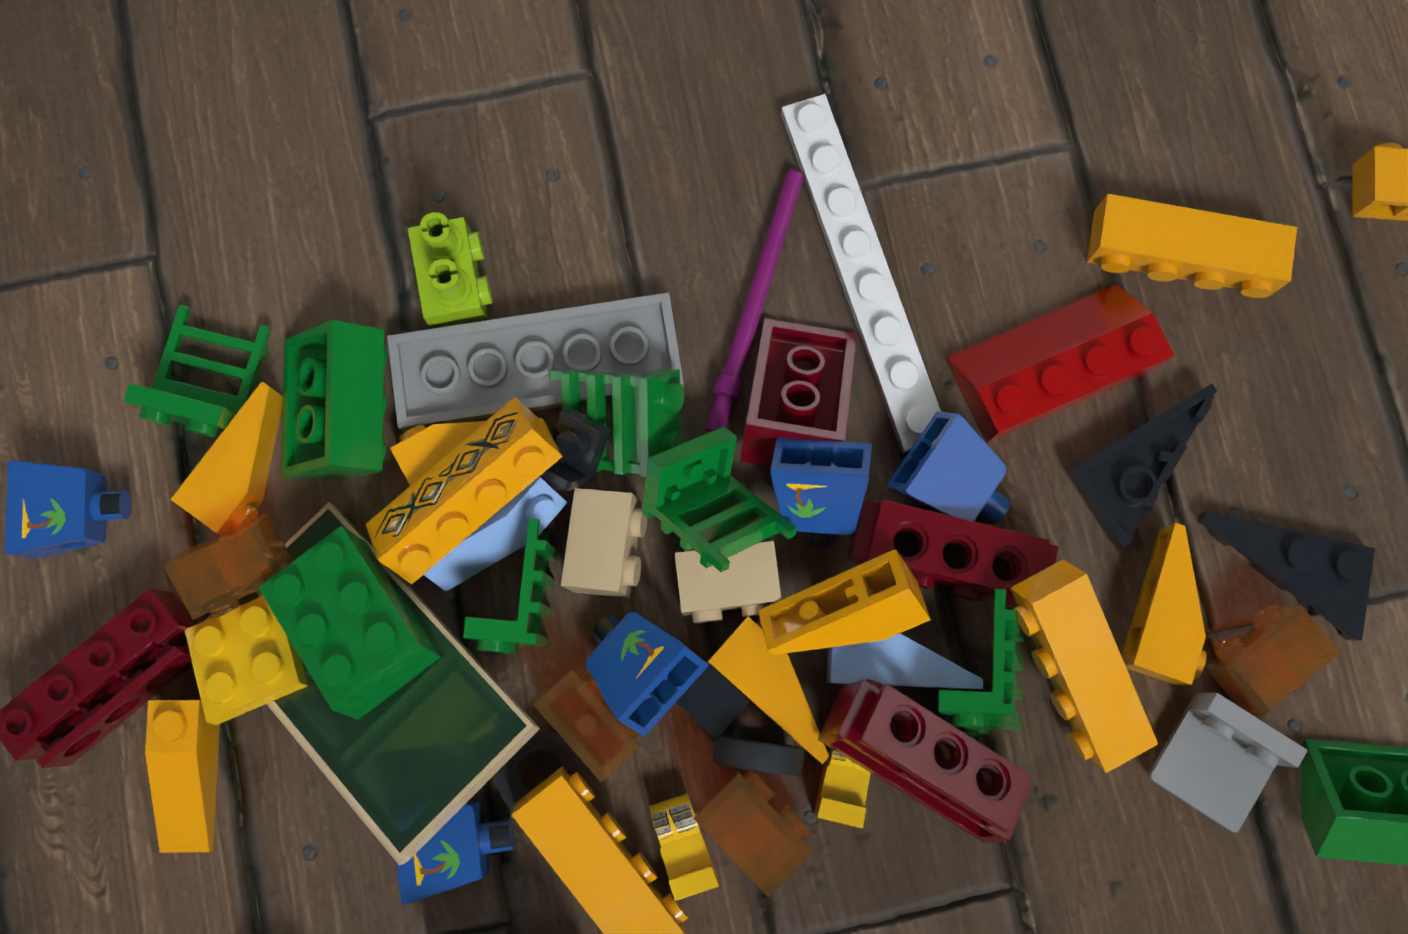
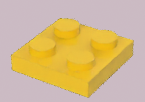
[185,596,308,725]

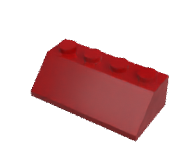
[946,284,1175,444]

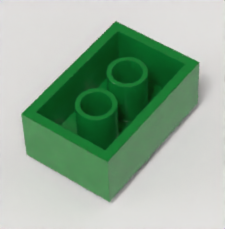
[258,525,441,720]

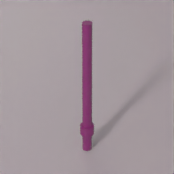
[705,170,804,433]

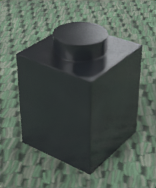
[676,660,750,739]

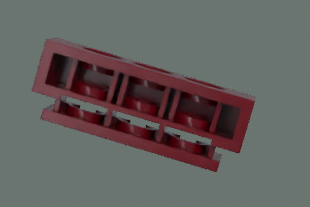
[847,499,1059,610]
[0,588,198,768]
[817,679,1031,843]

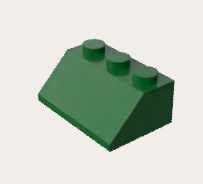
[281,319,387,479]
[1301,739,1408,866]

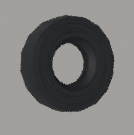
[497,729,587,810]
[712,736,804,776]

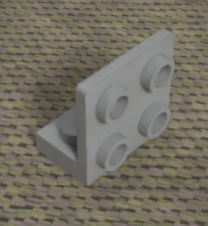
[1148,693,1308,832]

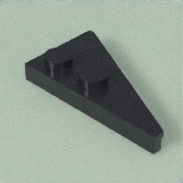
[1067,384,1217,550]
[1198,511,1375,641]

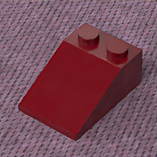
[740,318,857,466]

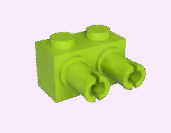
[408,212,493,329]

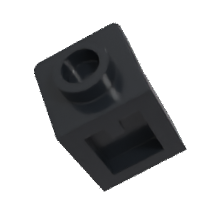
[540,407,611,491]

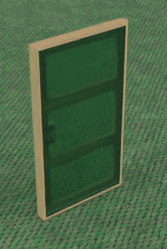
[205,502,540,865]

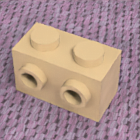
[561,488,647,598]
[675,541,782,623]

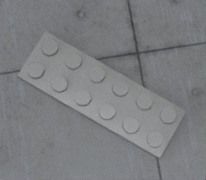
[387,293,684,432]

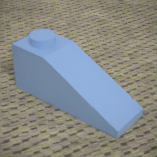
[423,477,567,591]
[827,633,983,690]

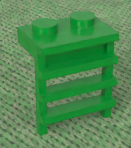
[123,305,272,438]
[550,368,685,477]
[642,427,797,572]
[463,518,558,654]
[938,589,1024,737]

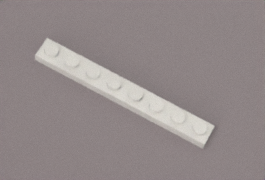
[781,94,941,454]

